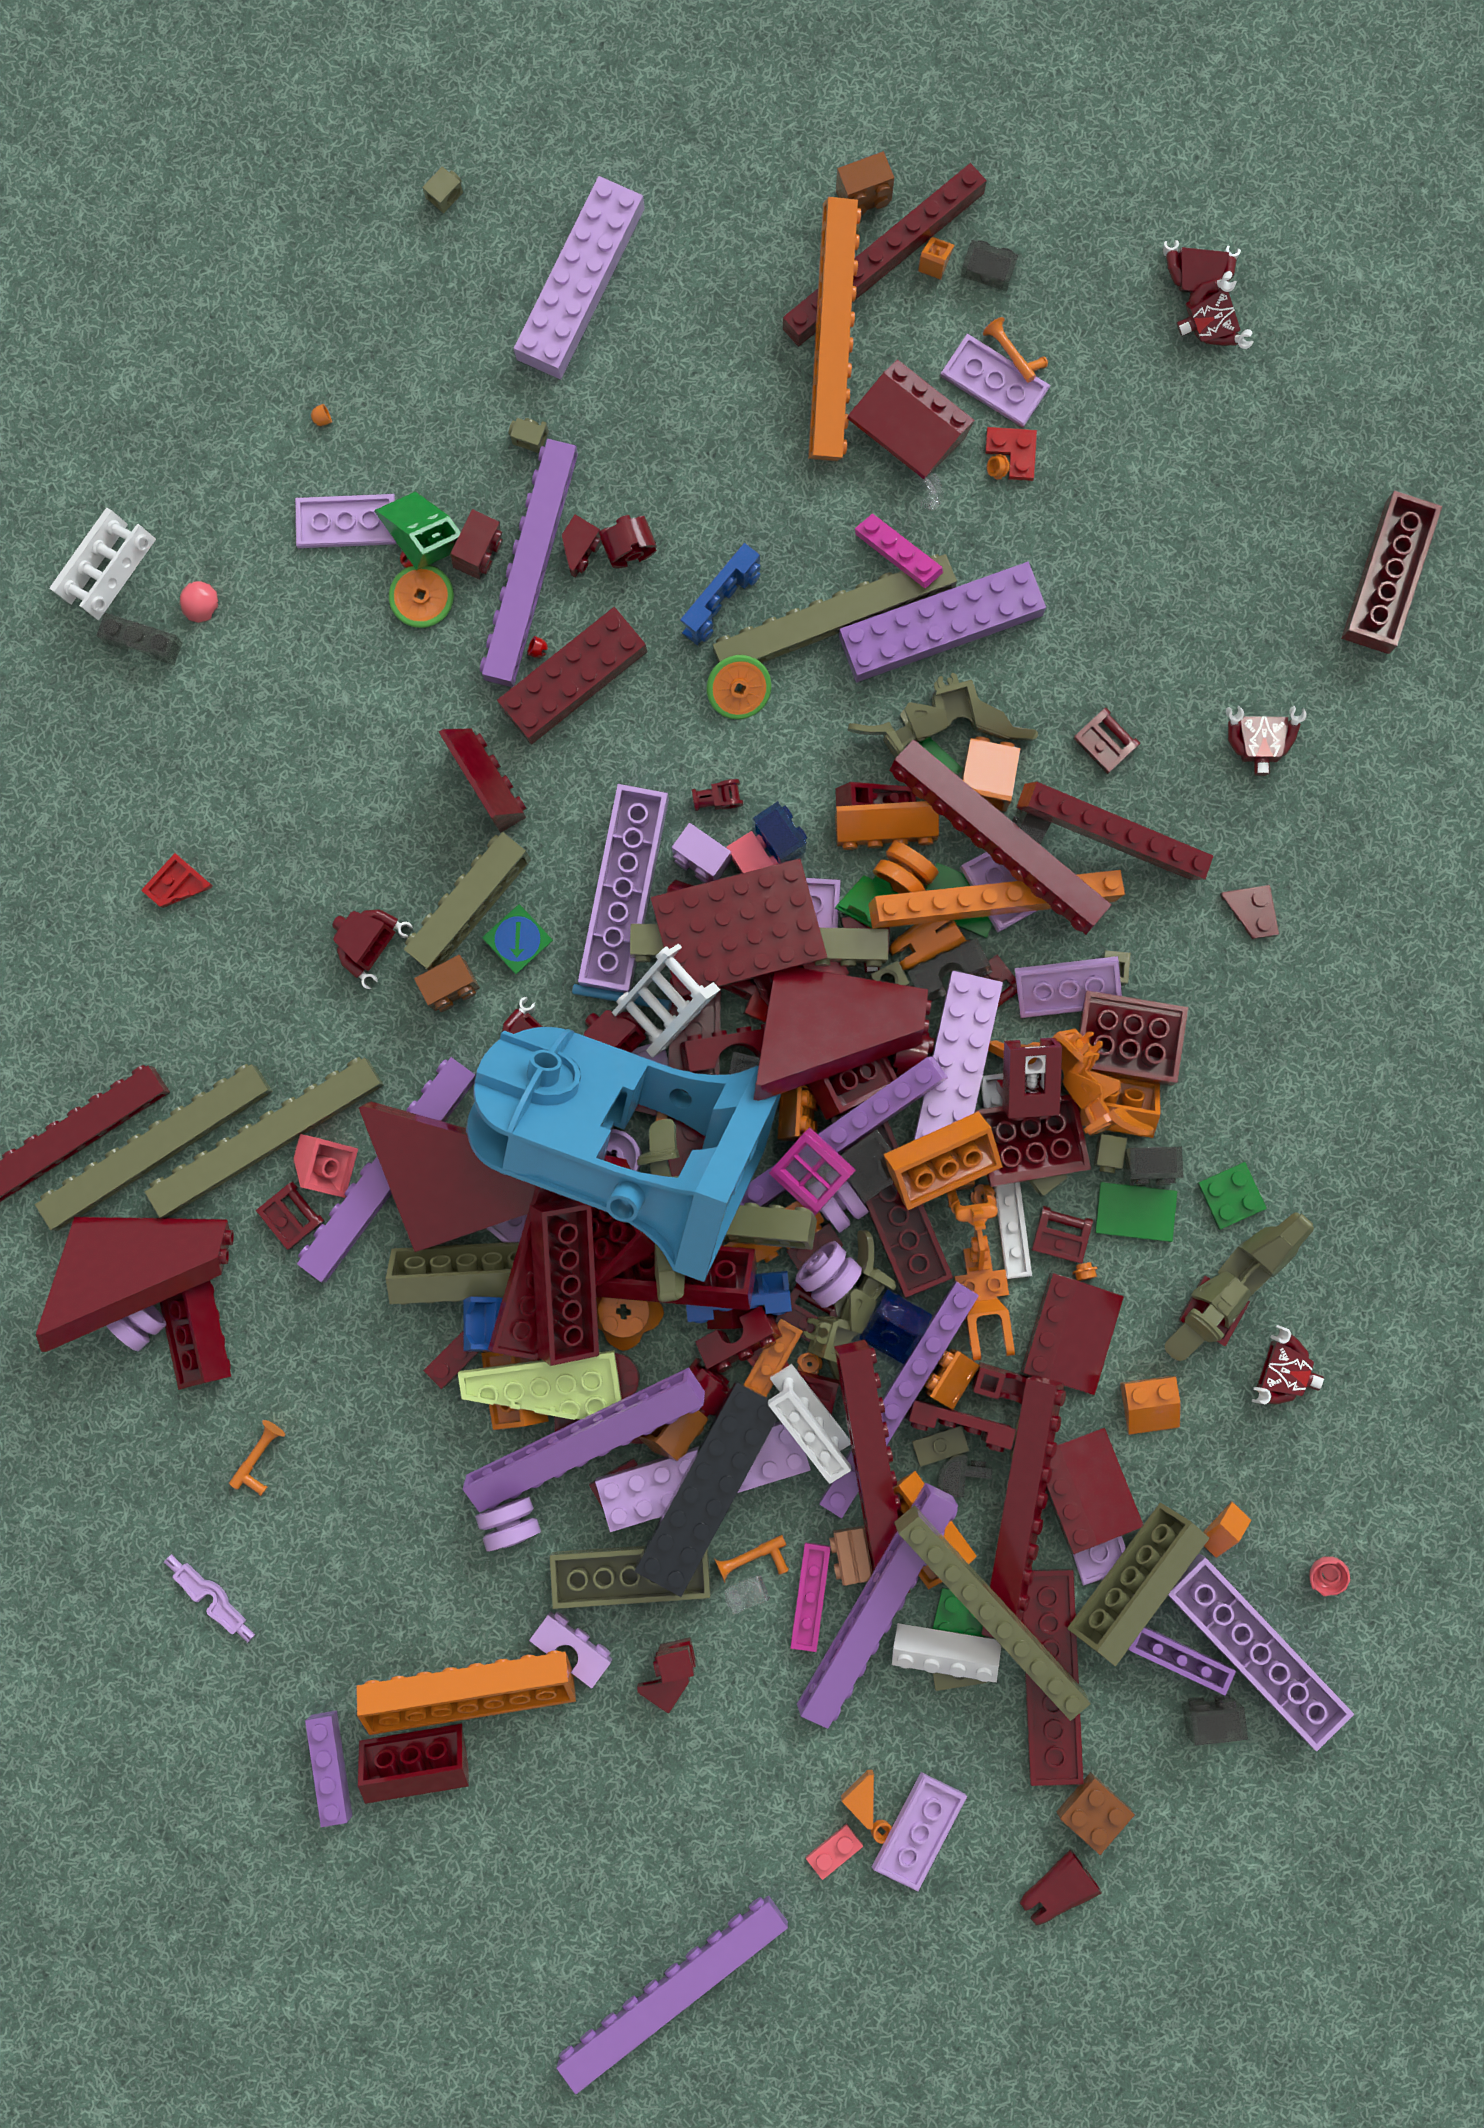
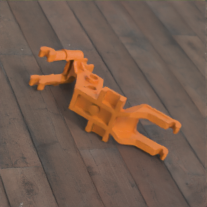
[946,1184,1015,1361]

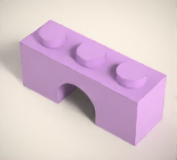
[529,1611,612,1688]

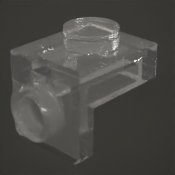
[918,473,944,513]
[724,1574,770,1615]

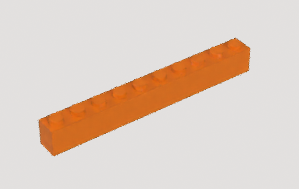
[808,197,861,461]
[868,870,1125,929]

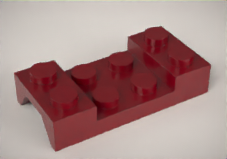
[906,1399,1016,1452]

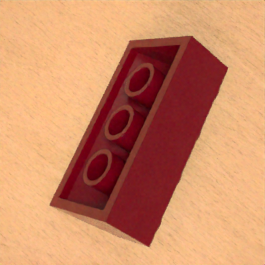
[160,1280,231,1390]
[358,1724,469,1804]

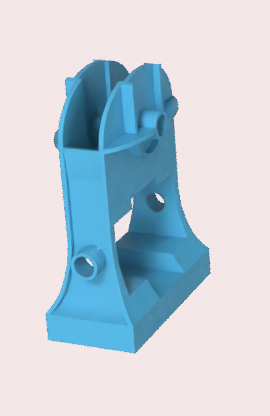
[466,1027,781,1282]

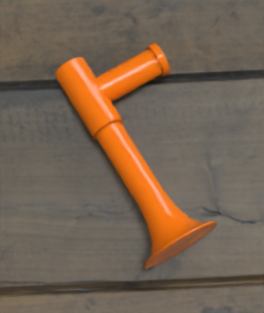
[983,317,1048,383]
[229,1420,285,1496]
[714,1535,789,1583]

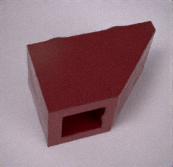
[562,514,602,578]

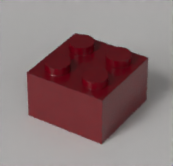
[451,509,503,580]

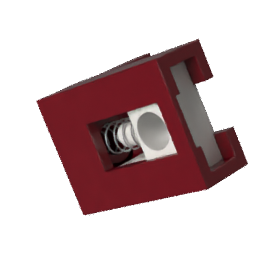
[996,1038,1062,1120]

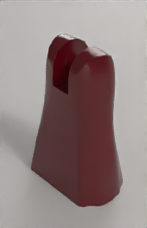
[1020,1849,1102,1926]

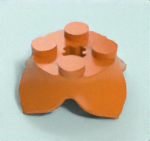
[596,1297,664,1351]

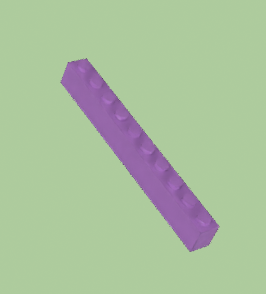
[480,439,578,687]
[297,1057,476,1282]
[740,1057,948,1207]
[819,1280,979,1518]
[463,1368,705,1512]
[797,1483,958,1729]
[557,1895,788,2095]

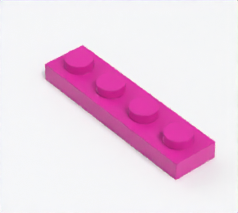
[855,513,943,588]
[790,1542,831,1652]

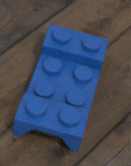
[680,543,761,646]
[686,1271,792,1323]
[463,1297,503,1352]

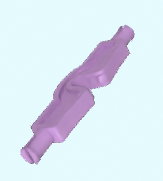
[164,1554,255,1643]

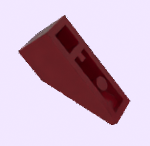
[835,782,916,807]

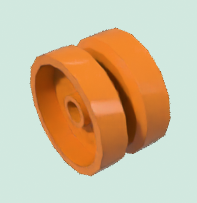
[873,841,939,894]

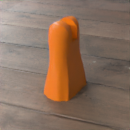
[889,920,967,971]

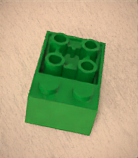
[374,491,461,570]

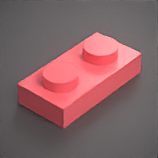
[806,1823,863,1880]

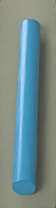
[572,984,672,1010]

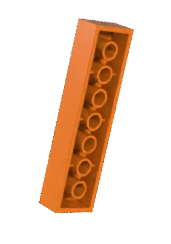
[357,1651,576,1735]

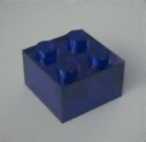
[752,801,808,864]
[859,1289,933,1364]

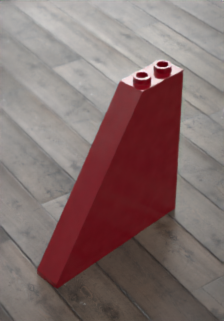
[753,967,932,1101]
[359,1101,536,1252]
[36,1217,234,1352]

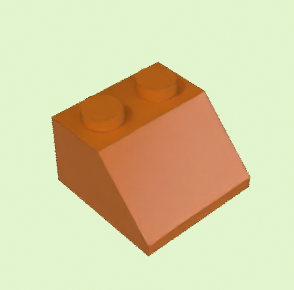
[1120,1376,1180,1435]

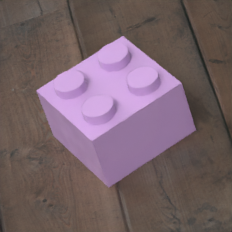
[672,823,732,883]

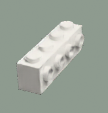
[892,1623,1001,1683]

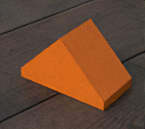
[918,237,955,280]
[1204,1502,1251,1558]
[841,1770,874,1829]

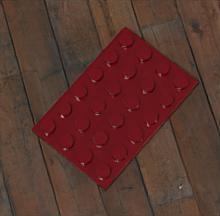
[651,859,827,997]

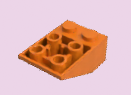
[778,1085,818,1141]
[924,1348,980,1410]

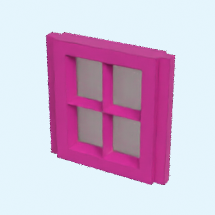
[769,1128,856,1216]

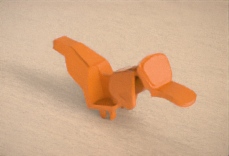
[988,1029,1154,1136]

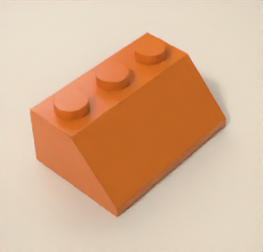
[1078,1075,1160,1138]
[481,1352,549,1430]

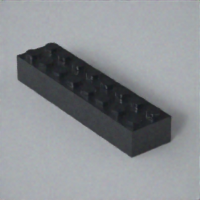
[634,1380,778,1597]

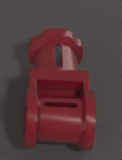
[692,779,744,811]

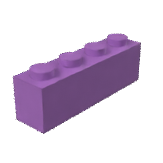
[1128,1626,1236,1696]
[305,1711,352,1827]

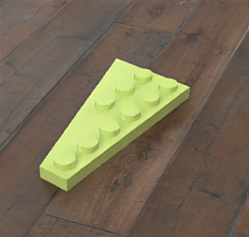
[458,1350,622,1420]

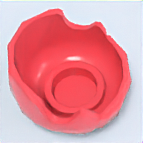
[180,581,218,623]
[1309,1557,1350,1596]

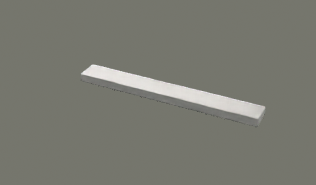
[981,1073,1032,1279]

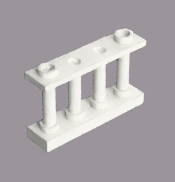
[49,508,156,620]
[612,944,720,1058]
[768,1364,851,1484]

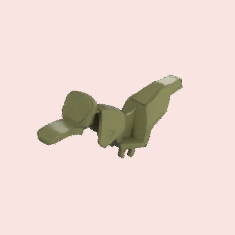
[848,673,1038,758]
[637,1119,685,1302]
[1165,1212,1314,1361]
[803,1230,896,1387]

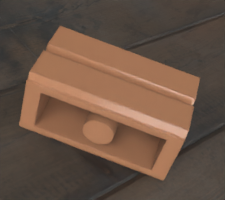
[829,1526,873,1585]

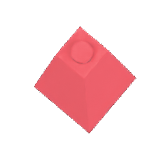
[293,1134,358,1198]

